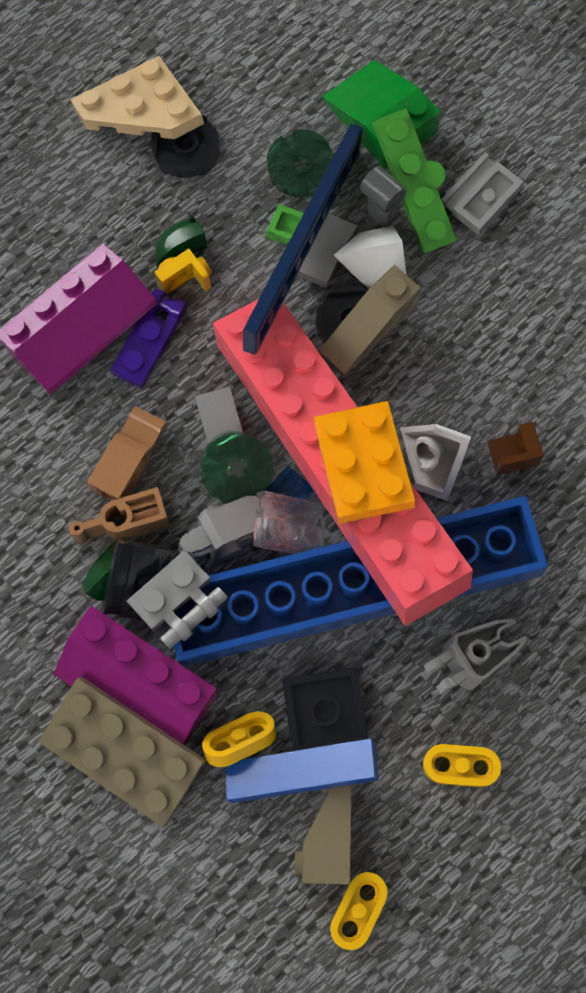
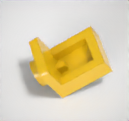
[154,249,212,295]

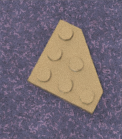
[70,56,204,139]

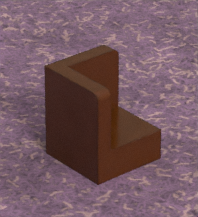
[488,422,544,476]

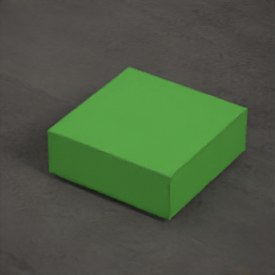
[266,204,304,245]

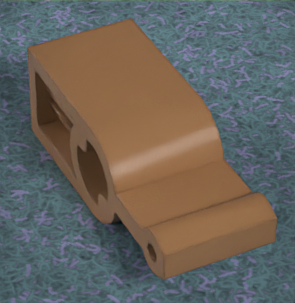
[87,406,167,501]
[68,487,170,544]

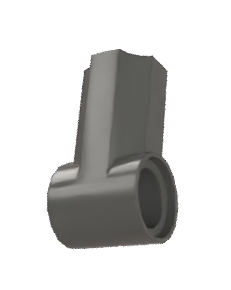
[359,166,407,226]

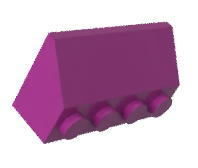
[0,243,158,395]
[54,606,219,745]

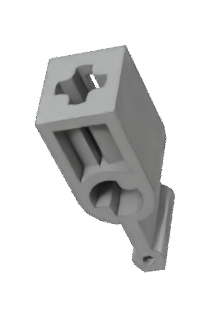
[195,386,256,488]

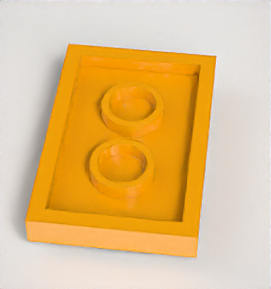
[313,401,415,524]

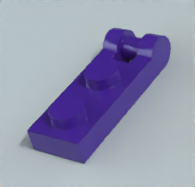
[110,288,188,389]

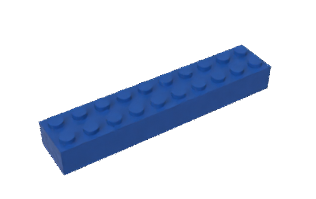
[169,496,548,667]

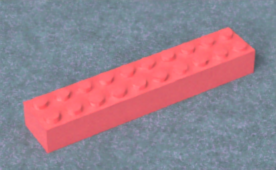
[213,299,473,626]

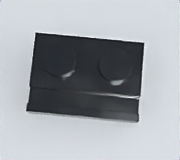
[101,539,172,620]

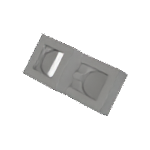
[297,214,357,288]

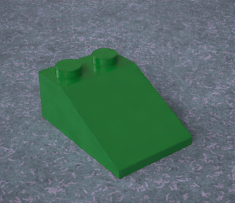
[322,59,441,170]

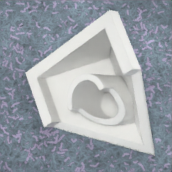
[334,226,407,289]
[400,424,471,501]

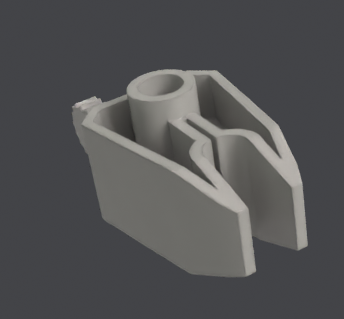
[178,496,277,561]
[424,619,527,694]

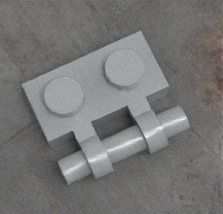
[127,550,228,649]

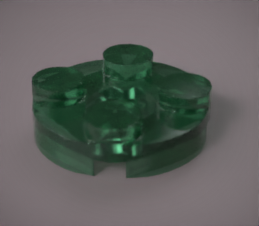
[267,129,334,198]
[200,431,273,504]

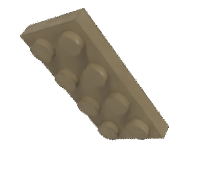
[38,677,206,827]

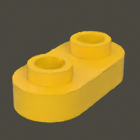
[202,711,277,767]
[423,744,501,788]
[330,872,388,950]

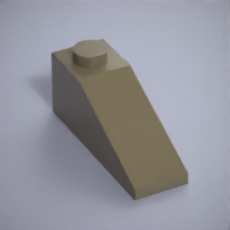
[318,265,421,376]
[295,785,351,885]

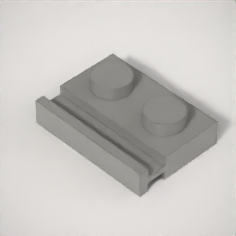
[441,152,524,235]

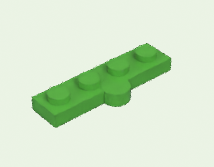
[372,108,457,254]

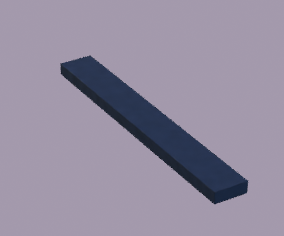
[243,124,363,355]

